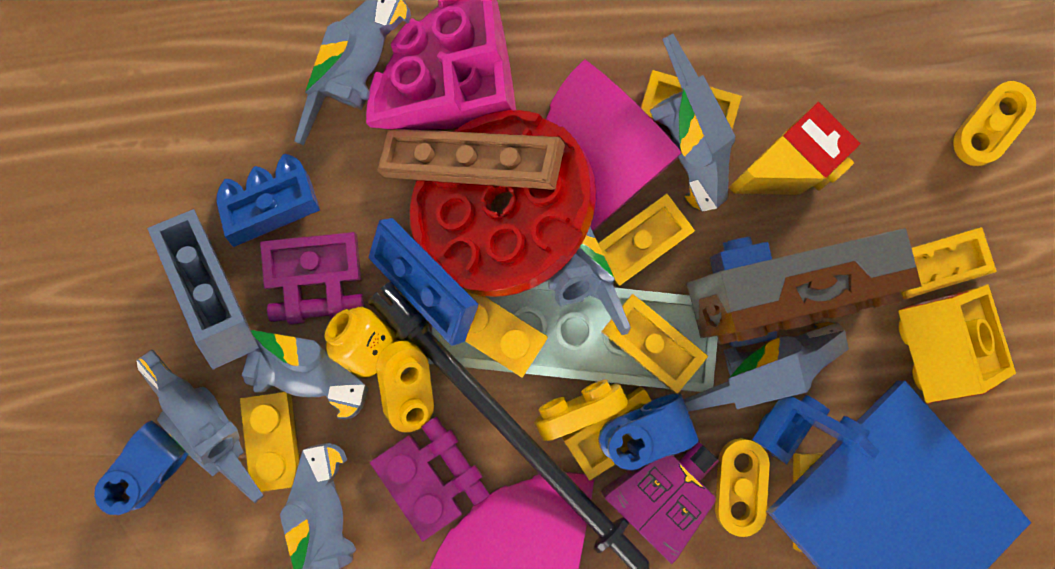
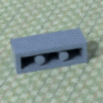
[147,209,259,370]

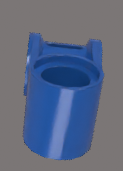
[599,393,699,470]
[94,421,188,515]

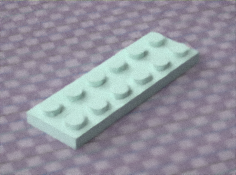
[428,280,718,392]

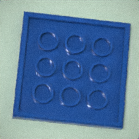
[766,381,1032,569]

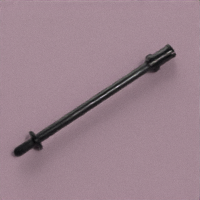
[368,282,650,569]

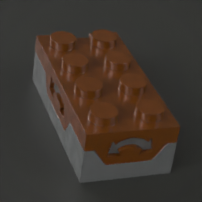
[687,228,922,344]

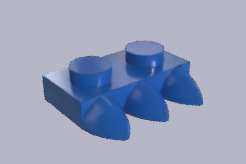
[217,154,320,247]

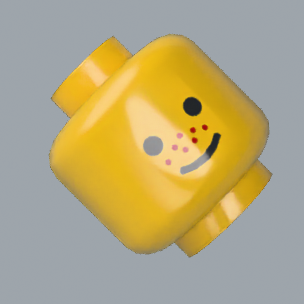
[324,307,397,378]

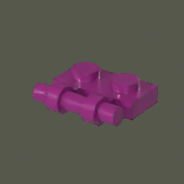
[260,232,365,325]
[369,416,490,542]

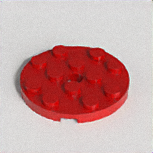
[410,110,596,297]

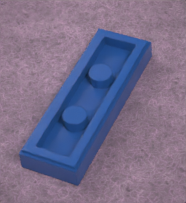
[368,218,479,346]

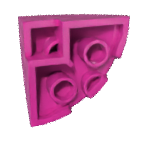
[366,0,516,130]
[546,59,682,232]
[430,472,595,569]

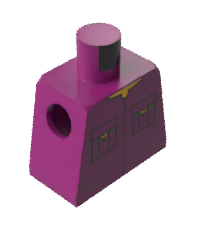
[601,441,719,564]

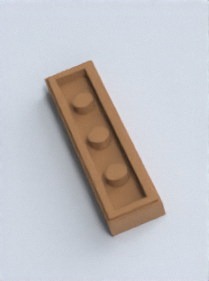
[377,129,565,190]

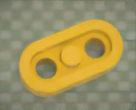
[953,81,1036,166]
[376,341,434,432]
[534,379,628,441]
[715,438,770,537]

